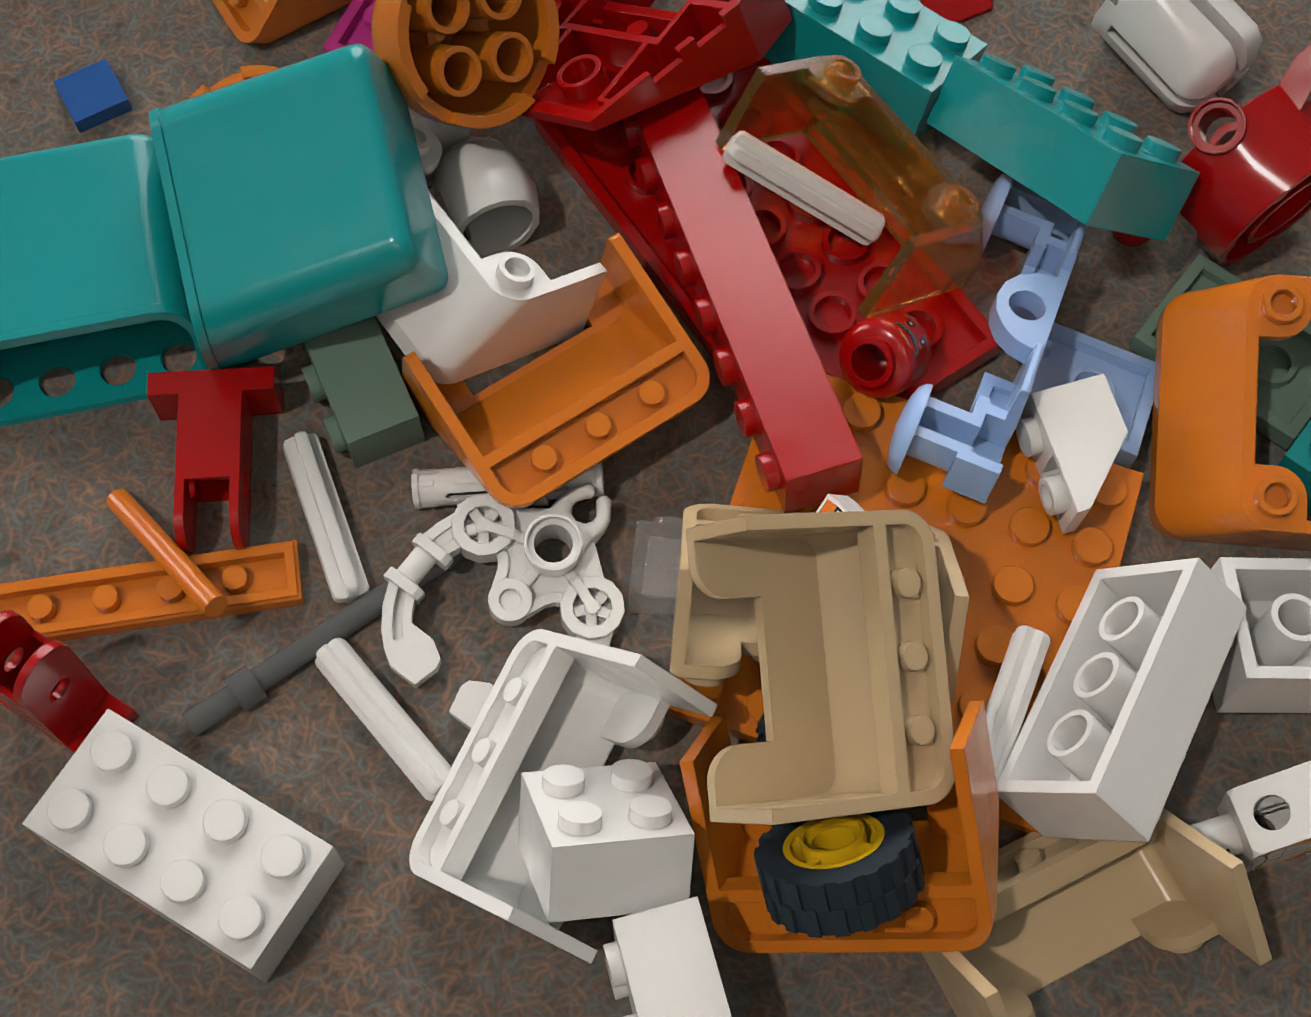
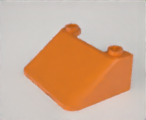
[402,233,710,508]

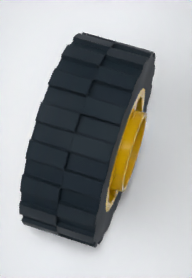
[754,809,925,938]

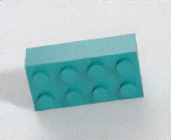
[764,0,988,148]
[926,53,1200,241]

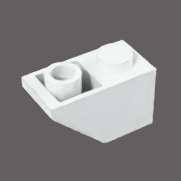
[1016,373,1128,534]

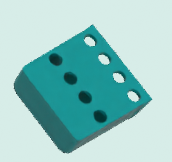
[148,43,448,370]
[0,134,209,427]

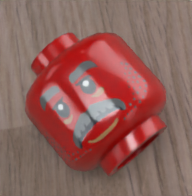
[839,311,932,398]

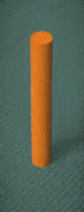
[106,488,228,618]

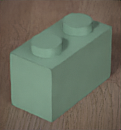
[301,316,425,469]

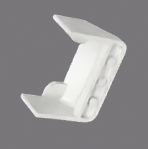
[375,116,607,384]
[409,629,717,964]

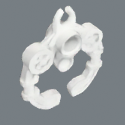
[381,483,625,730]

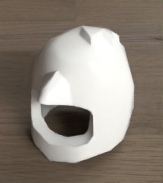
[428,136,539,259]

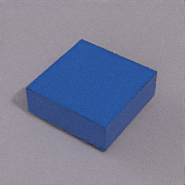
[53,59,133,133]

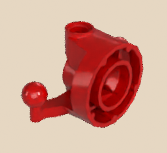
[1111,43,1311,266]

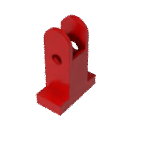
[147,366,284,554]
[0,610,139,753]

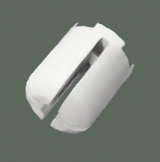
[1091,0,1263,113]

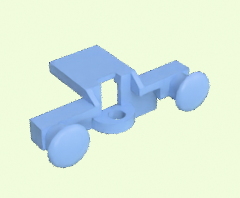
[887,172,1155,504]

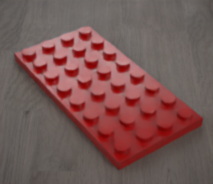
[535,57,1002,400]

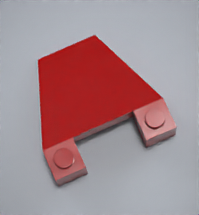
[520,0,792,131]

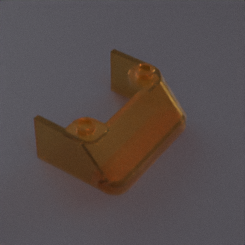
[715,55,984,318]

